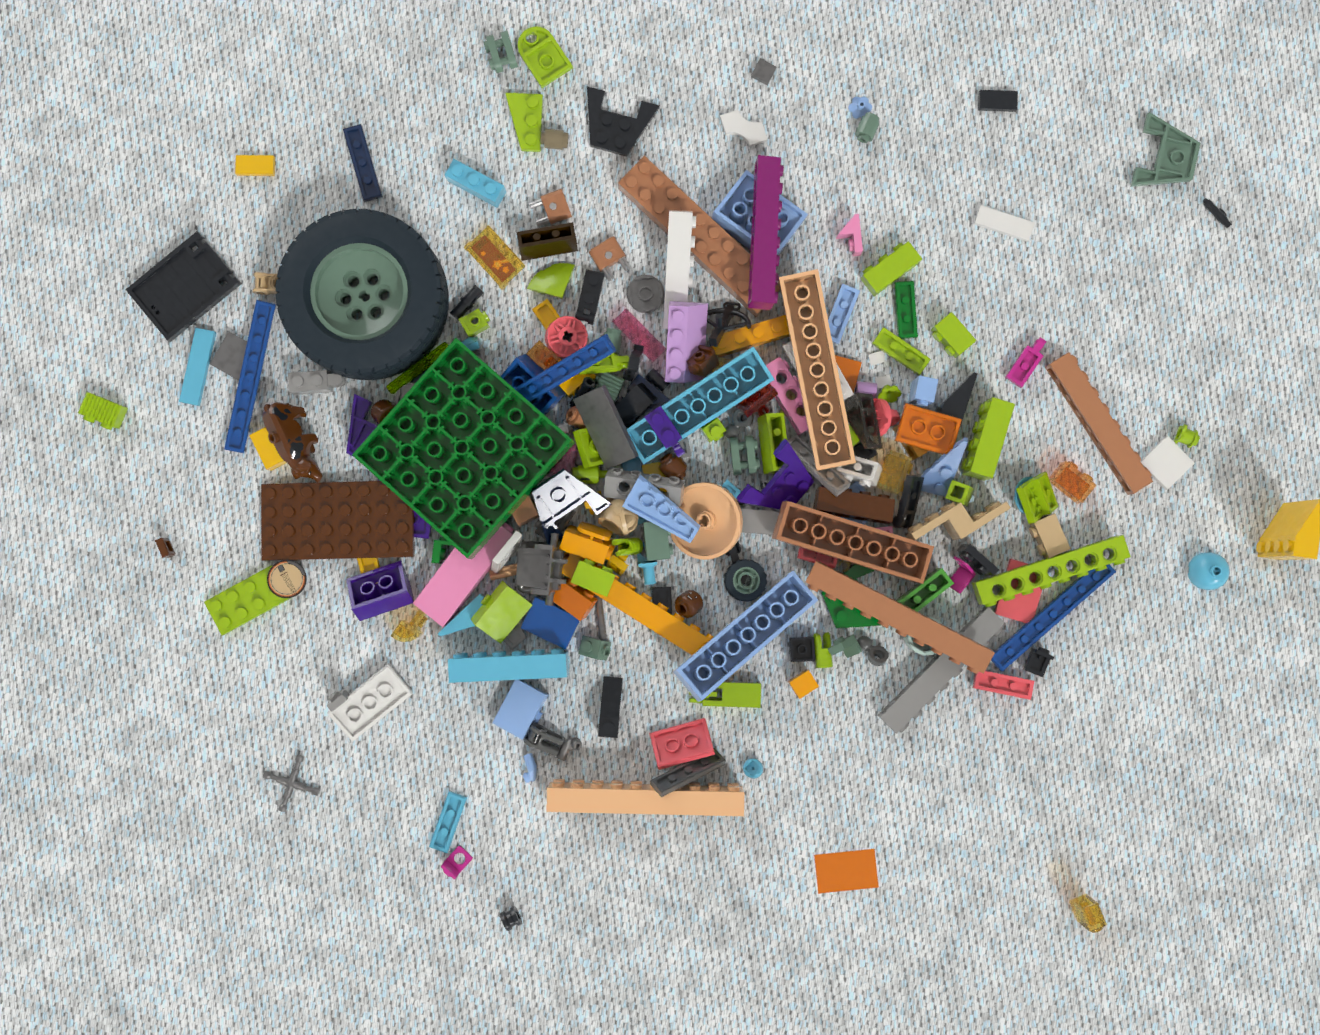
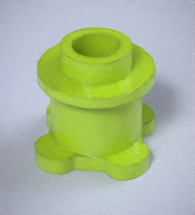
[1174,424,1200,448]

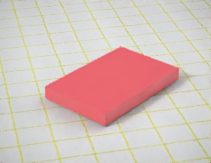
[994,559,1042,623]
[649,718,715,770]

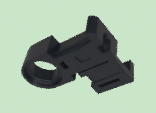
[623,344,644,381]

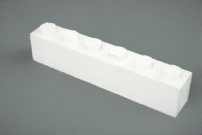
[663,210,696,329]

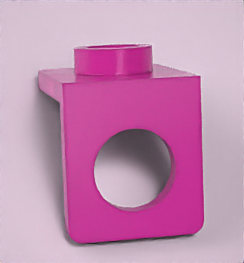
[950,556,976,594]
[441,845,473,880]

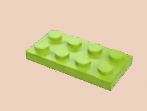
[204,565,291,636]

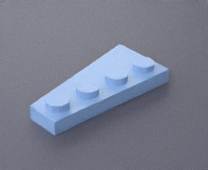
[622,474,700,543]

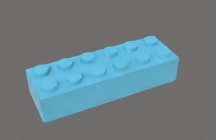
[448,648,569,683]

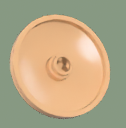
[671,482,743,560]

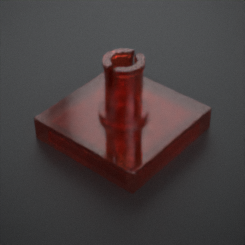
[735,384,778,417]

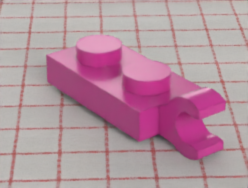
[1005,337,1047,388]

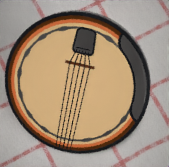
[267,560,307,598]

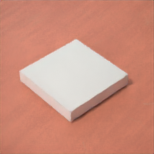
[1140,436,1195,490]
[491,530,522,574]

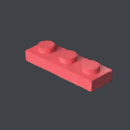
[972,671,1034,700]

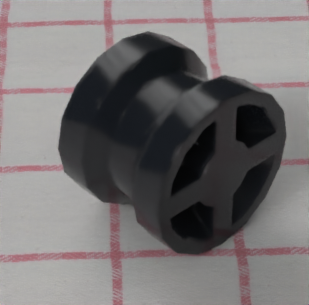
[500,906,522,931]

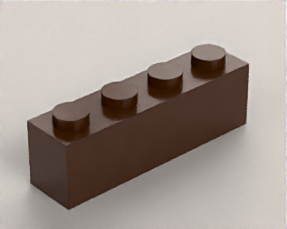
[813,485,895,524]

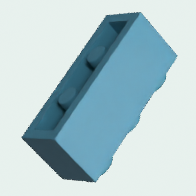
[445,159,506,208]

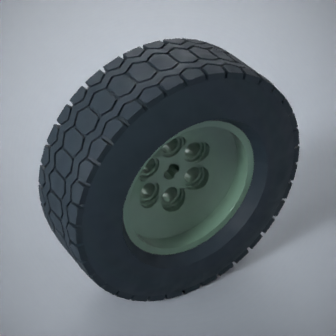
[275,209,449,380]

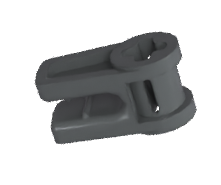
[524,723,565,756]

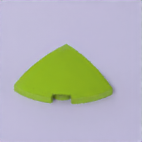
[527,263,575,300]

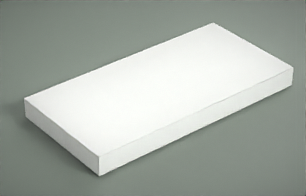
[327,664,413,742]

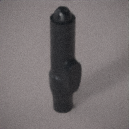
[1203,198,1232,228]

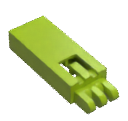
[689,682,761,708]

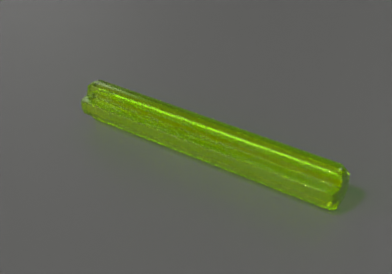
[386,342,449,394]

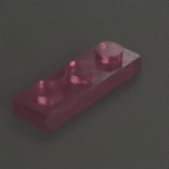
[612,309,666,363]

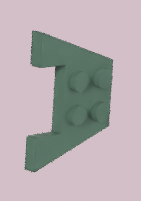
[1130,112,1201,187]

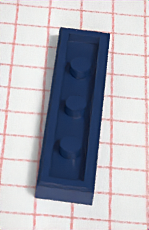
[343,124,383,202]

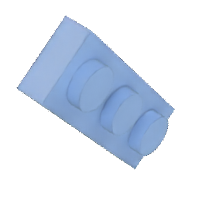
[828,284,860,344]

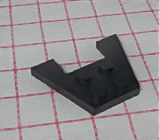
[587,86,660,157]

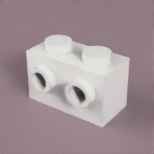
[836,456,882,488]

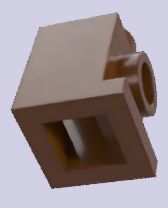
[687,345,720,377]

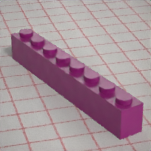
[748,155,784,310]

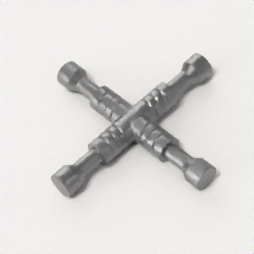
[263,755,320,812]

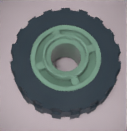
[724,559,767,602]

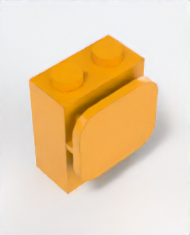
[559,522,615,564]

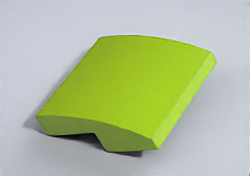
[1016,472,1059,524]

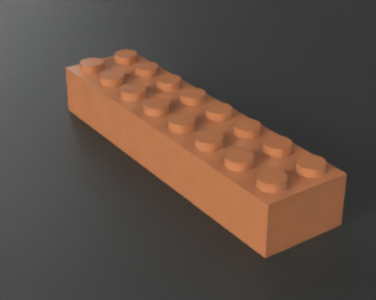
[772,501,934,584]

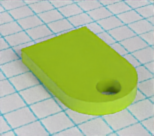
[518,27,573,88]

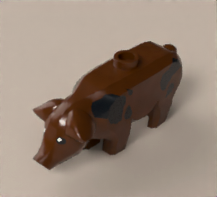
[262,402,323,483]

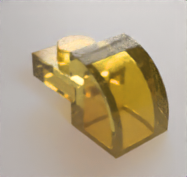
[391,609,428,642]

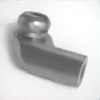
[557,737,582,761]

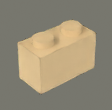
[1029,513,1071,558]

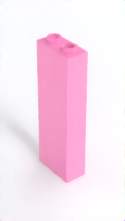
[413,523,514,627]

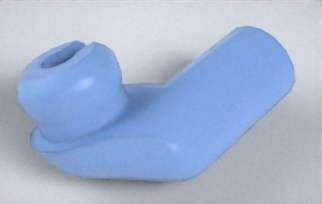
[523,753,537,783]

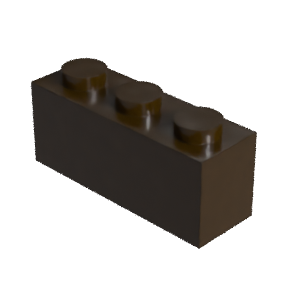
[516,222,578,261]

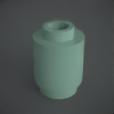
[855,112,880,143]
[604,328,623,355]

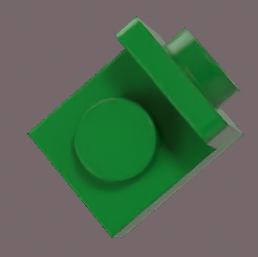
[431,537,453,564]

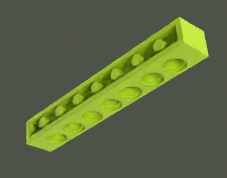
[972,535,1131,607]

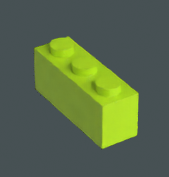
[861,241,922,297]
[757,413,787,474]

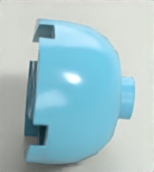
[1188,552,1230,590]

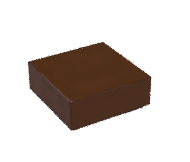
[155,538,176,558]

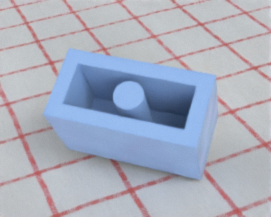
[908,375,938,408]

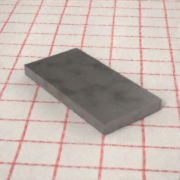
[573,385,639,469]

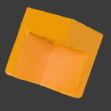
[788,669,819,699]

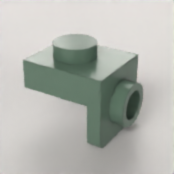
[828,634,862,658]
[578,635,611,661]

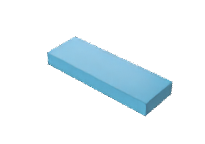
[429,791,467,853]

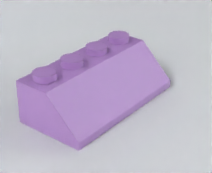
[665,301,708,383]

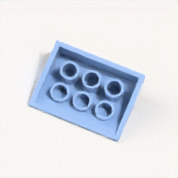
[711,170,808,255]

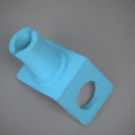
[637,542,658,585]

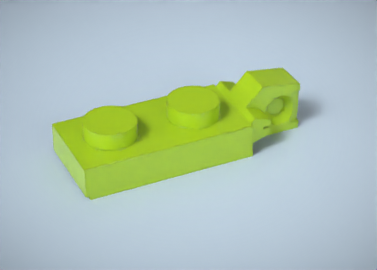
[579,353,629,375]

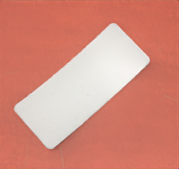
[868,351,892,389]

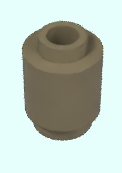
[541,129,569,150]

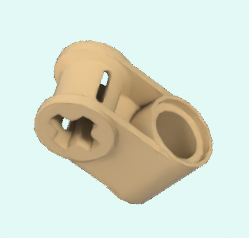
[253,272,278,295]

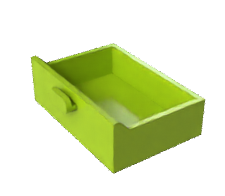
[471,580,532,644]

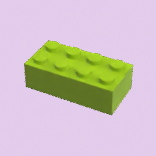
[961,397,1015,481]

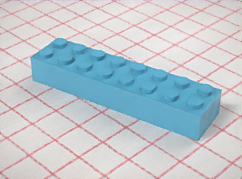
[626,346,775,464]

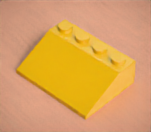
[1256,499,1320,560]

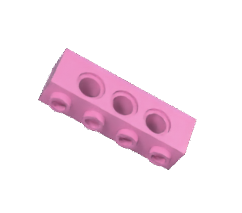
[766,357,808,436]

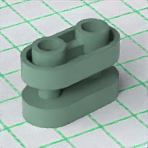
[483,30,518,73]
[729,435,760,476]

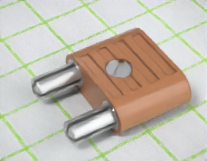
[529,189,572,227]
[589,236,631,281]

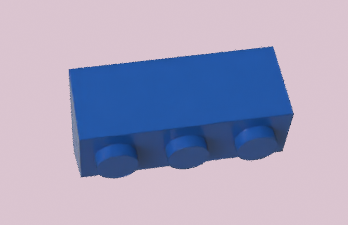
[500,354,566,415]

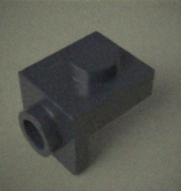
[1023,647,1054,677]

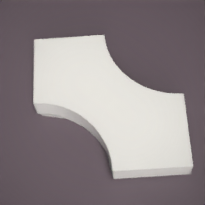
[720,110,768,147]

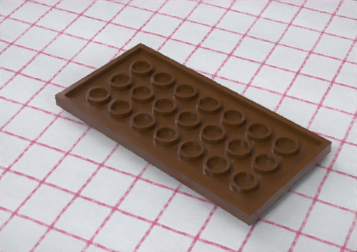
[261,481,415,561]

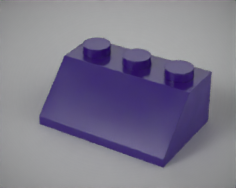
[346,560,414,621]

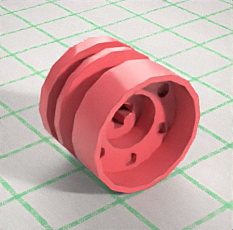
[545,316,588,358]

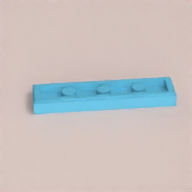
[179,328,216,406]

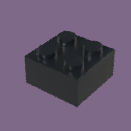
[789,636,815,662]

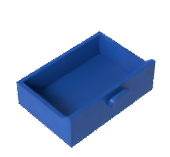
[521,595,580,650]

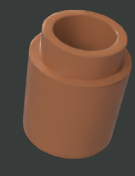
[566,406,586,429]

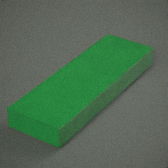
[894,281,918,339]

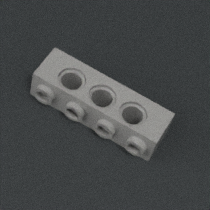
[604,467,685,508]

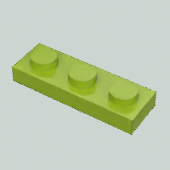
[872,327,931,376]

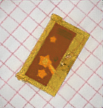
[464,225,525,290]

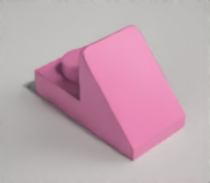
[836,214,863,256]

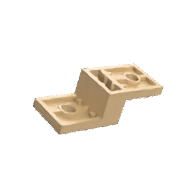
[905,501,1011,540]

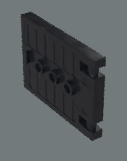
[125,231,242,342]

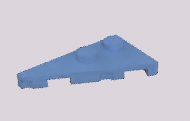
[921,437,968,497]

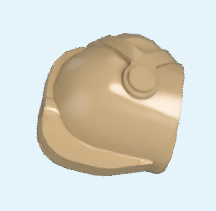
[598,497,638,536]

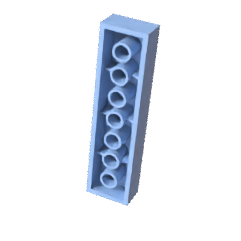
[673,571,818,702]

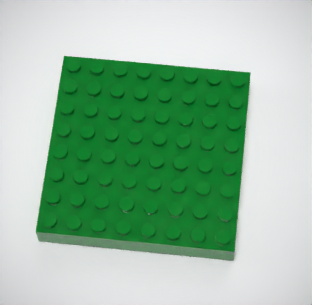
[352,338,575,559]

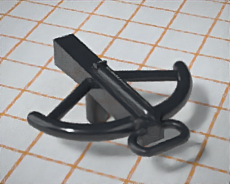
[707,302,751,347]

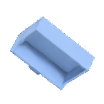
[493,680,549,740]

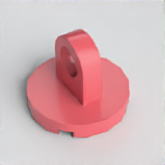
[862,398,900,437]

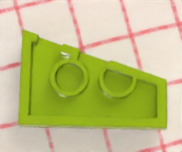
[505,93,543,152]

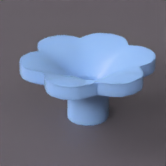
[848,97,872,119]

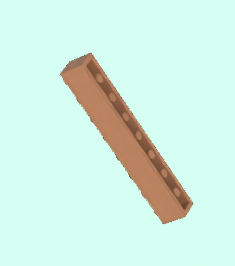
[1045,352,1153,495]

